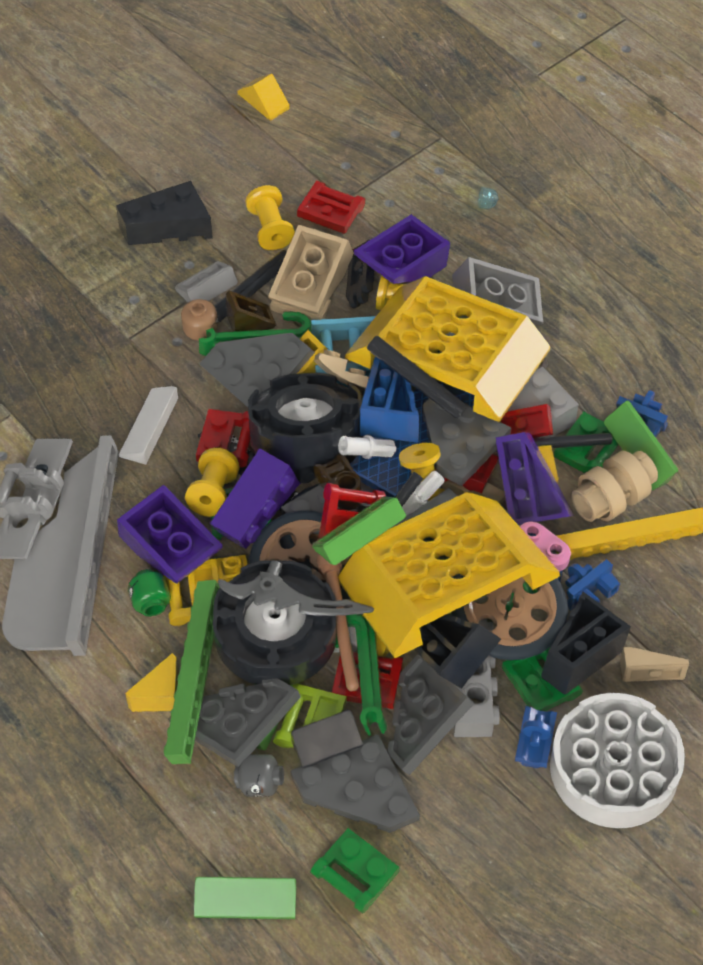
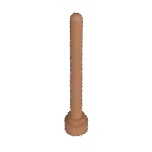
[316,555,359,691]

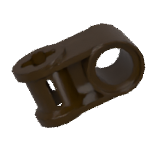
[313,453,361,510]

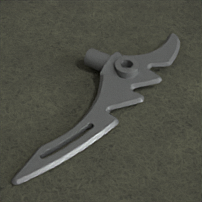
[218,560,374,616]

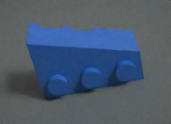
[360,356,419,443]

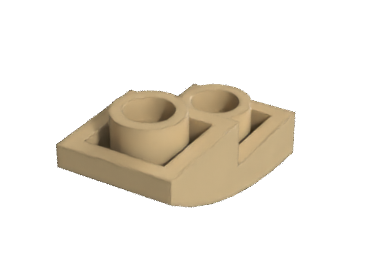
[314,350,369,391]

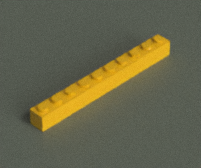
[556,507,703,560]

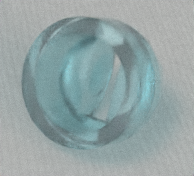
[478,187,499,209]

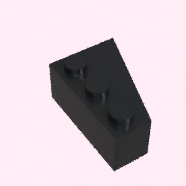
[116,181,213,245]
[541,592,631,695]
[414,615,501,689]

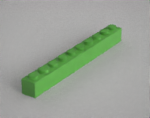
[164,580,220,764]

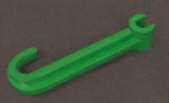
[198,311,312,356]
[335,614,387,736]

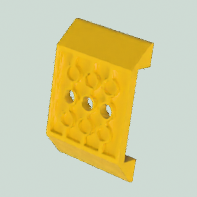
[345,276,550,422]
[338,492,560,658]

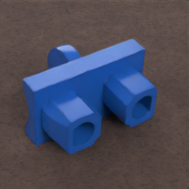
[616,390,668,437]
[565,559,620,611]
[515,706,557,768]

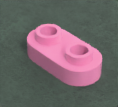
[520,522,571,571]

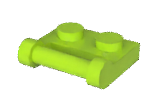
[273,684,346,748]

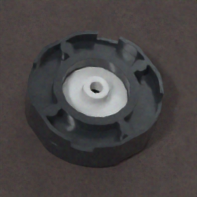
[248,373,364,469]
[213,561,336,685]

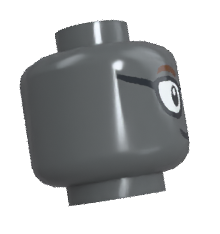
[234,754,284,797]

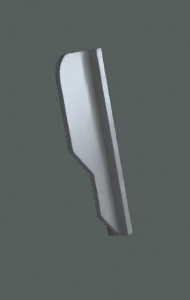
[2,435,119,656]

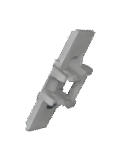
[0,439,73,560]

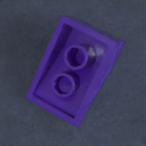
[354,214,450,284]
[117,485,223,584]

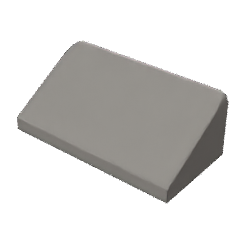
[175,261,238,303]

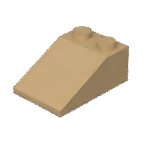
[268,225,353,315]

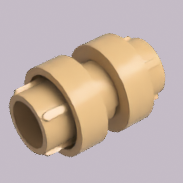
[571,451,658,522]

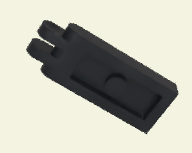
[346,240,375,309]

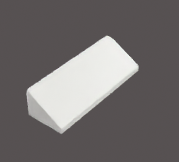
[119,386,178,465]

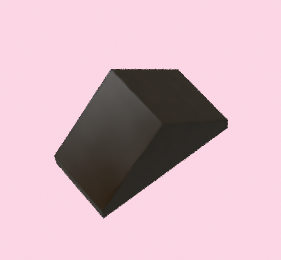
[226,290,276,332]

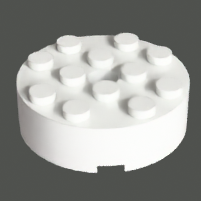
[550,693,685,828]

